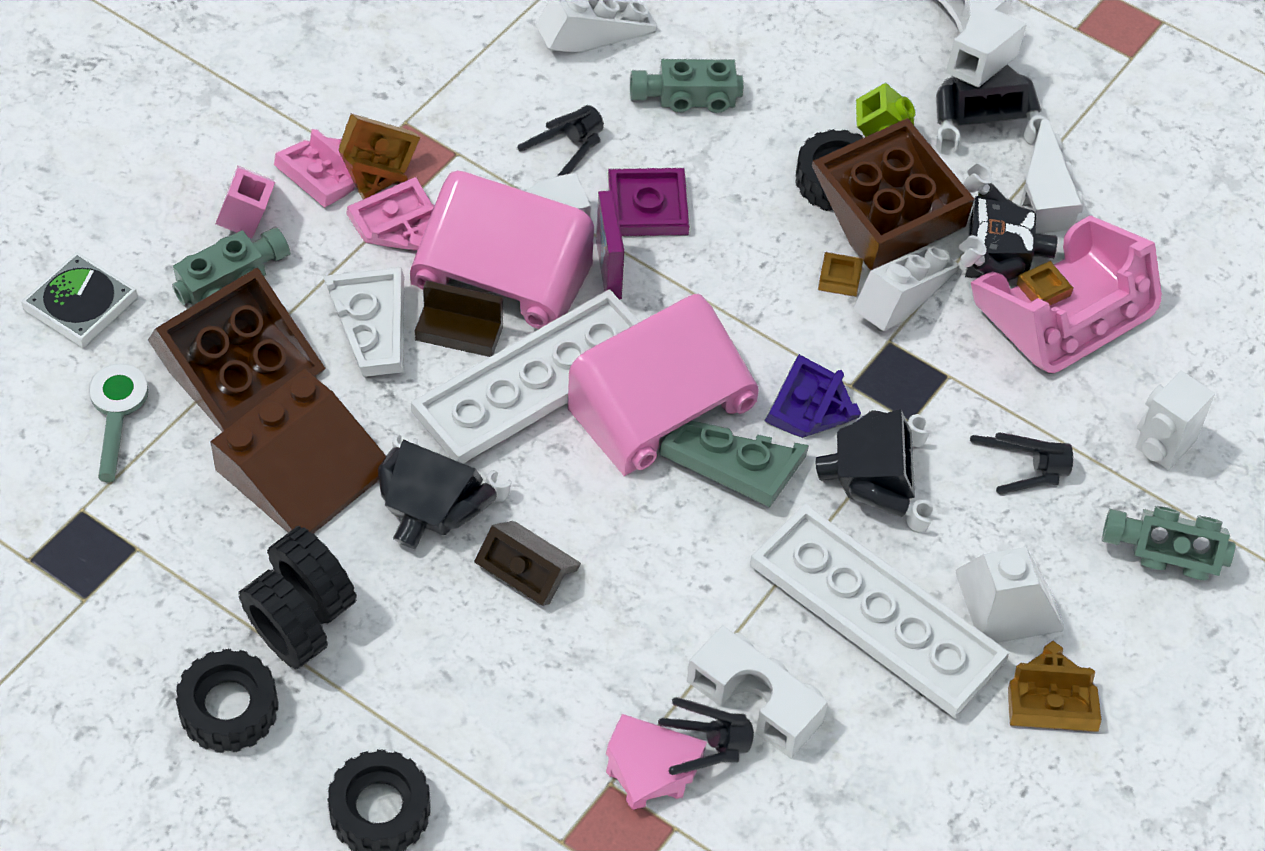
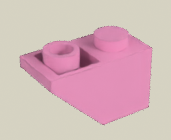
[215,165,275,239]

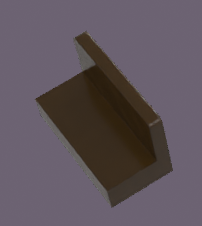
[414,281,503,357]
[474,521,581,606]

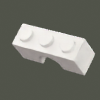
[687,625,828,758]

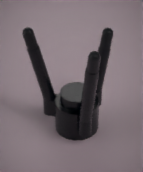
[517,105,604,177]
[970,432,1073,494]
[658,697,754,775]

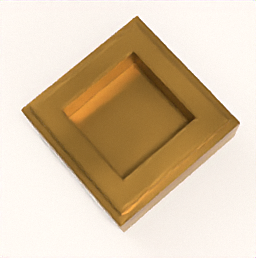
[818,252,863,297]
[1016,261,1073,306]

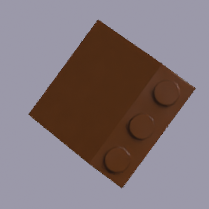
[812,118,975,271]
[148,267,326,432]
[210,369,386,534]

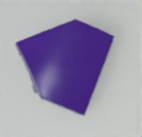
[765,354,861,438]

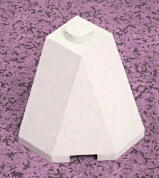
[956,547,1064,643]

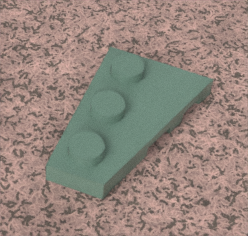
[660,421,809,507]

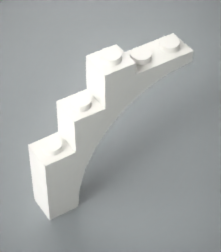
[938,0,1027,88]

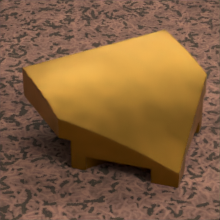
[339,113,421,199]
[1008,641,1102,732]

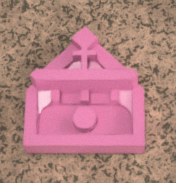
[274,129,355,207]
[346,177,434,250]
[606,714,707,810]

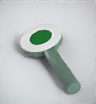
[89,364,149,482]

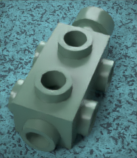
[630,59,743,113]
[172,227,290,306]
[1102,506,1236,580]

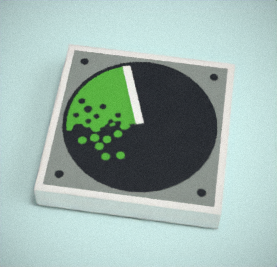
[21,251,138,348]

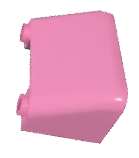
[410,171,594,329]
[971,215,1162,373]
[568,294,759,476]

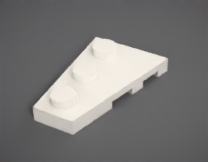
[323,267,404,377]

